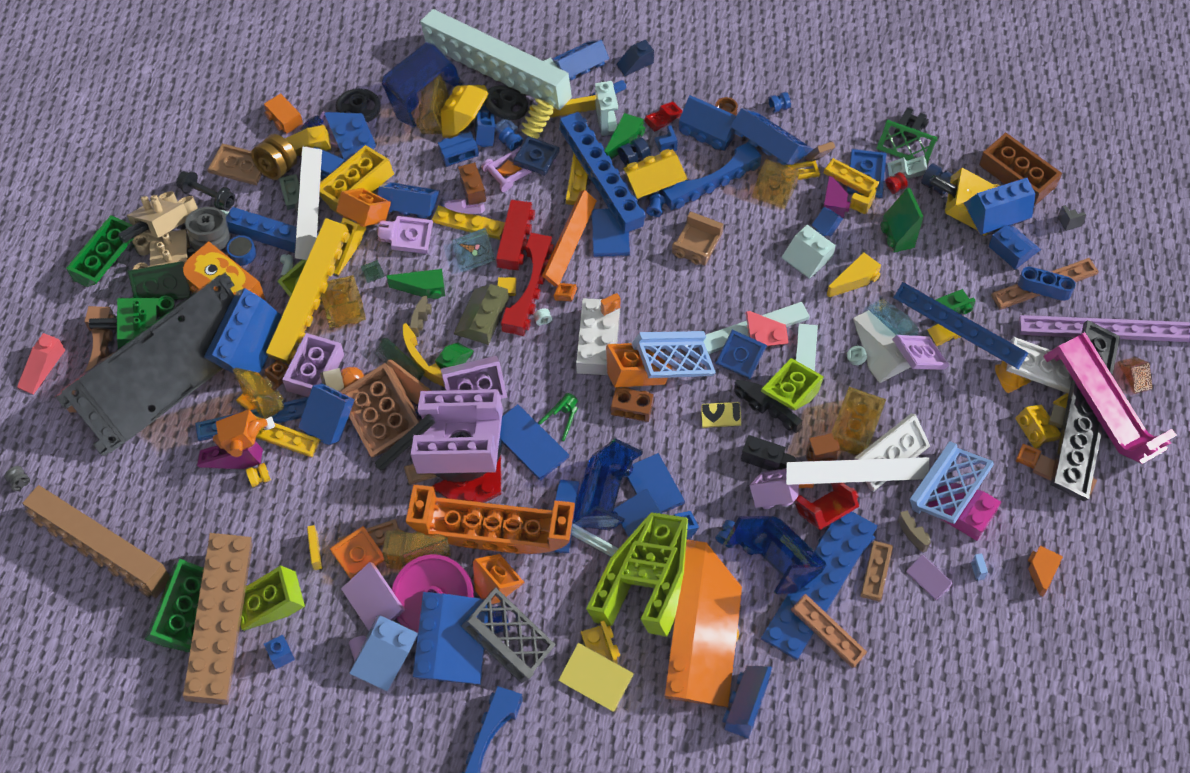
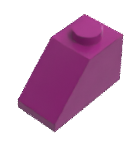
[824,176,850,218]

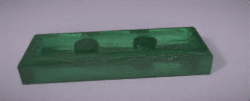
[375,338,425,381]

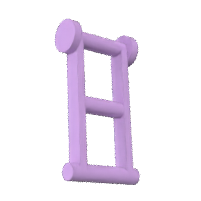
[481,147,556,192]

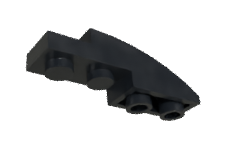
[734,380,803,433]

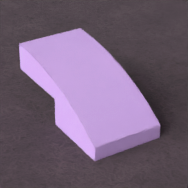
[444,198,485,214]

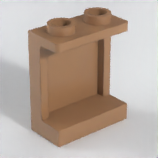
[672,211,723,266]

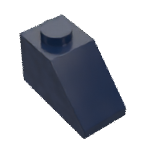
[616,39,654,76]

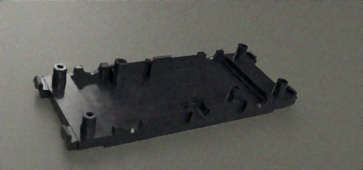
[55,272,235,456]

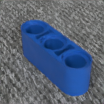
[1018,266,1076,301]

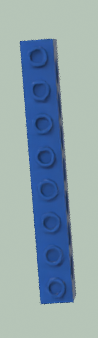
[559,111,646,234]

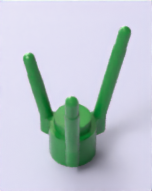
[538,393,578,442]

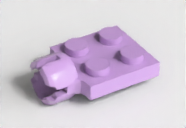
[377,216,433,254]

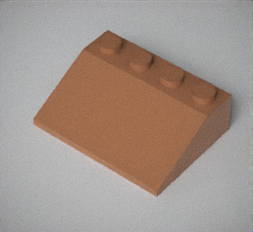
[340,363,421,458]

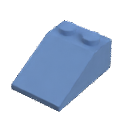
[349,615,418,691]

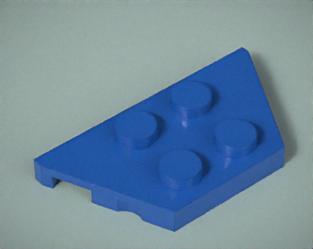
[324,112,376,162]

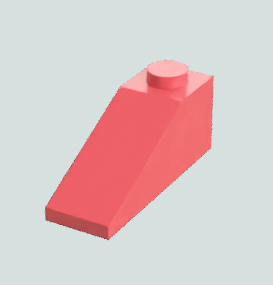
[17,333,65,395]

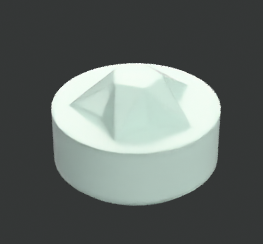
[847,346,867,365]

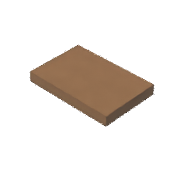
[207,143,262,185]

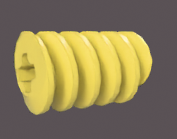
[521,98,553,139]

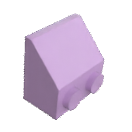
[750,468,799,509]

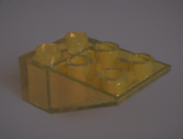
[382,529,451,570]

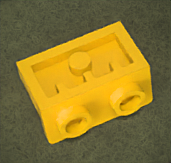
[1015,405,1061,449]
[581,621,620,664]

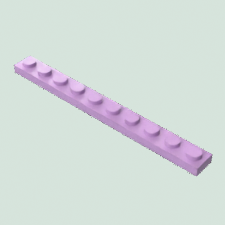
[1019,315,1190,342]

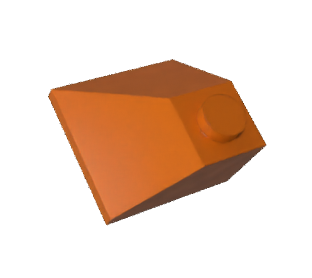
[473,554,525,605]

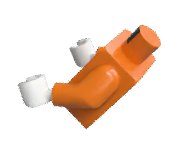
[213,409,275,457]

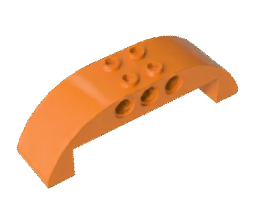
[406,484,575,554]

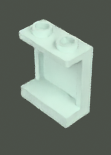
[595,81,618,136]

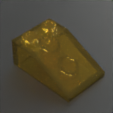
[321,275,366,328]
[233,368,284,419]

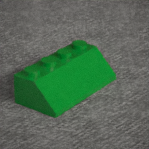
[66,215,134,288]

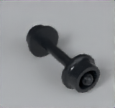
[176,171,236,210]

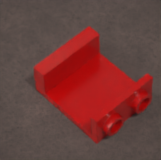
[794,482,859,530]

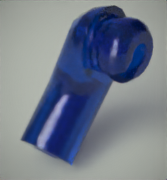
[300,115,324,131]

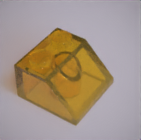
[752,159,799,209]

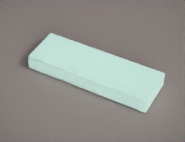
[796,324,818,371]

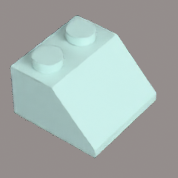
[782,225,835,279]

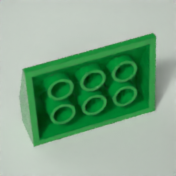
[144,559,204,653]

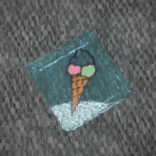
[452,228,496,272]

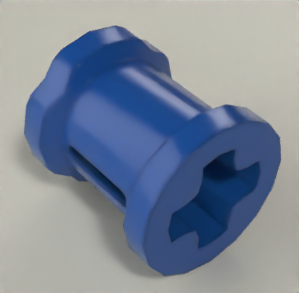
[646,193,666,217]

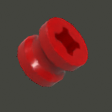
[885,172,908,194]

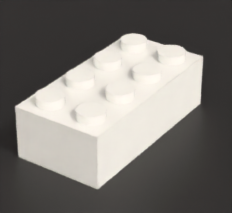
[576,298,620,375]

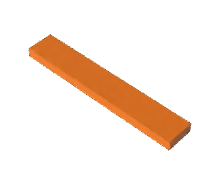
[542,190,597,287]

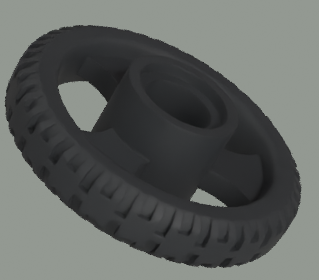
[484,85,528,120]
[336,88,381,122]

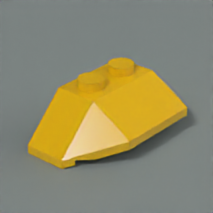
[441,85,489,138]

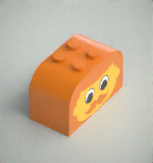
[183,241,266,301]

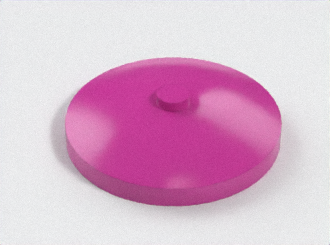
[392,554,473,633]

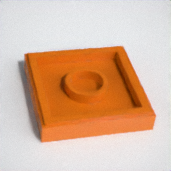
[330,526,386,580]

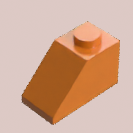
[1028,545,1063,597]

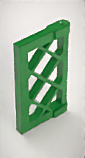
[876,120,938,164]

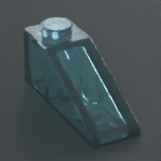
[867,298,919,336]

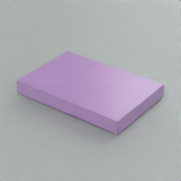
[892,335,949,370]
[341,562,405,631]

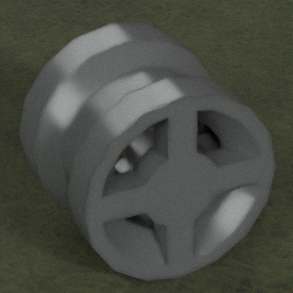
[4,466,30,491]

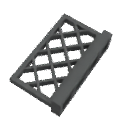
[461,587,556,683]

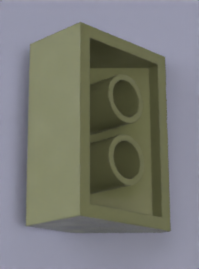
[454,284,509,345]

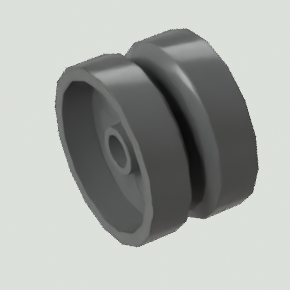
[185,207,230,251]

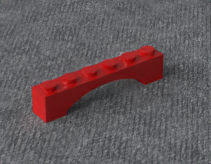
[501,233,555,336]

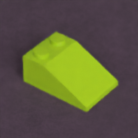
[761,358,824,411]
[240,565,305,631]

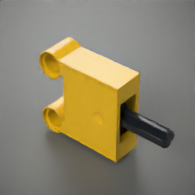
[929,168,1000,236]

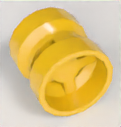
[246,463,271,488]

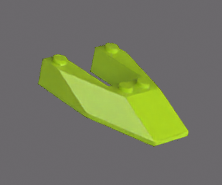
[586,512,688,637]

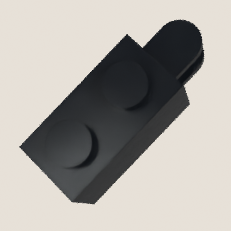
[741,435,796,471]

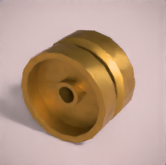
[251,134,297,180]

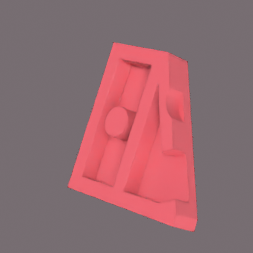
[746,311,788,346]

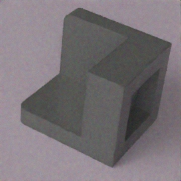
[1058,205,1087,231]

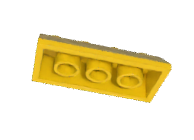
[319,145,394,216]

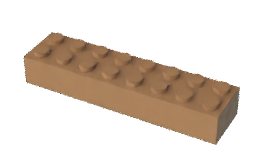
[22,485,170,598]
[183,533,253,705]

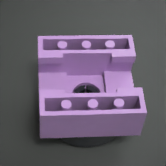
[411,389,503,482]

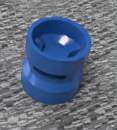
[768,92,791,113]
[499,127,523,151]
[715,520,743,548]

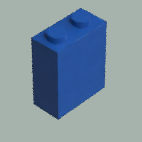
[298,384,355,445]

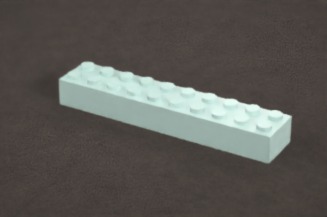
[420,9,572,110]

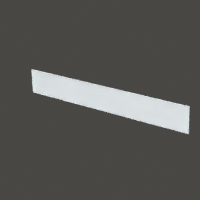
[295,147,322,260]
[786,457,929,485]

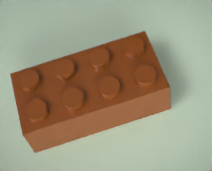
[979,132,1062,206]

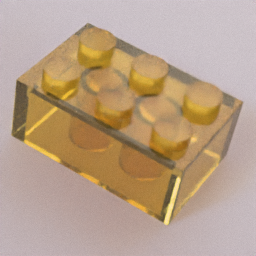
[831,387,886,455]

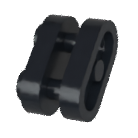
[894,107,929,143]

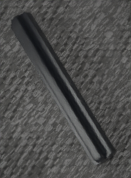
[375,414,435,471]

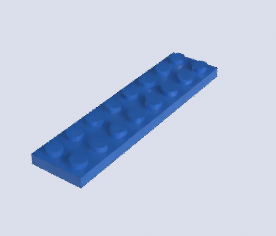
[761,511,878,660]

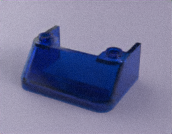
[382,42,463,128]
[573,438,643,531]
[724,516,826,595]

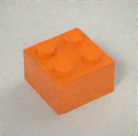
[336,188,391,227]

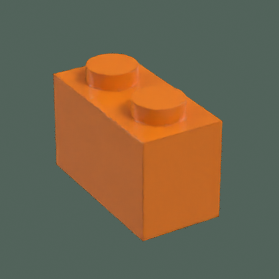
[264,93,303,134]

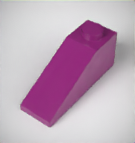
[197,441,263,469]

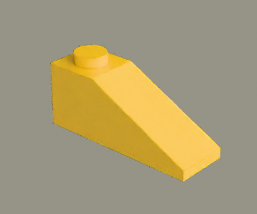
[285,125,331,156]
[334,218,367,275]
[827,253,881,297]

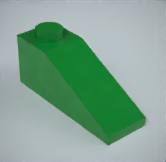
[604,113,645,160]
[387,269,445,299]

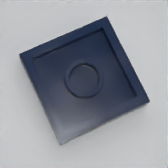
[513,136,560,176]

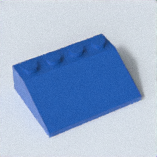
[730,108,813,166]
[204,288,282,384]
[413,592,488,684]

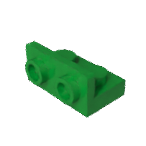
[935,289,976,315]

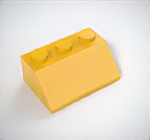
[623,149,687,199]

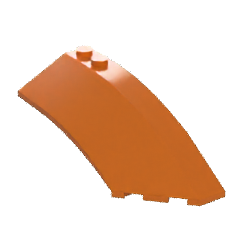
[665,540,742,708]

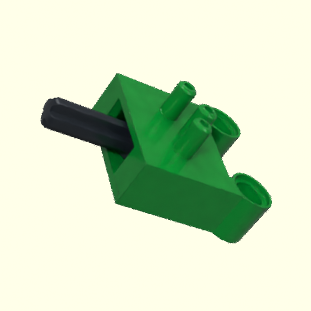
[89,296,175,349]

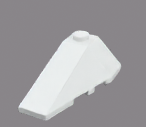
[853,310,911,383]

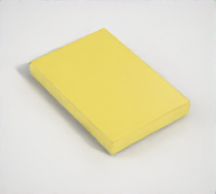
[558,643,634,711]

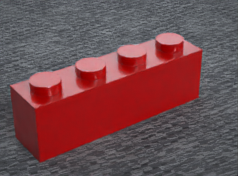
[496,200,535,271]

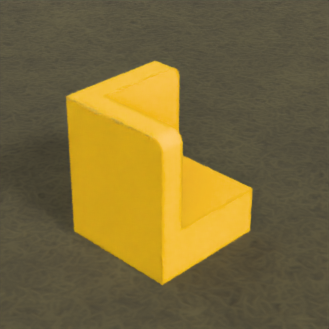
[849,189,876,215]

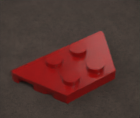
[432,455,502,503]

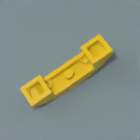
[403,323,444,387]

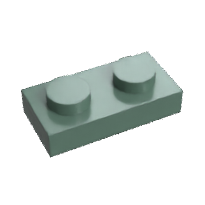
[279,174,300,210]

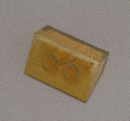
[416,71,449,134]

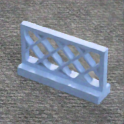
[631,331,716,378]
[910,441,994,524]

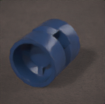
[618,137,651,167]
[921,163,953,196]

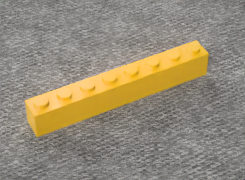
[266,218,350,365]

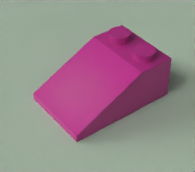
[927,483,1001,541]

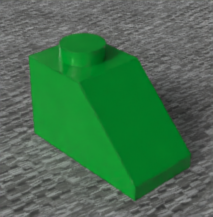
[435,342,474,369]

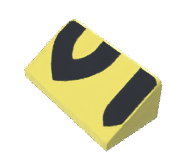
[701,402,741,428]

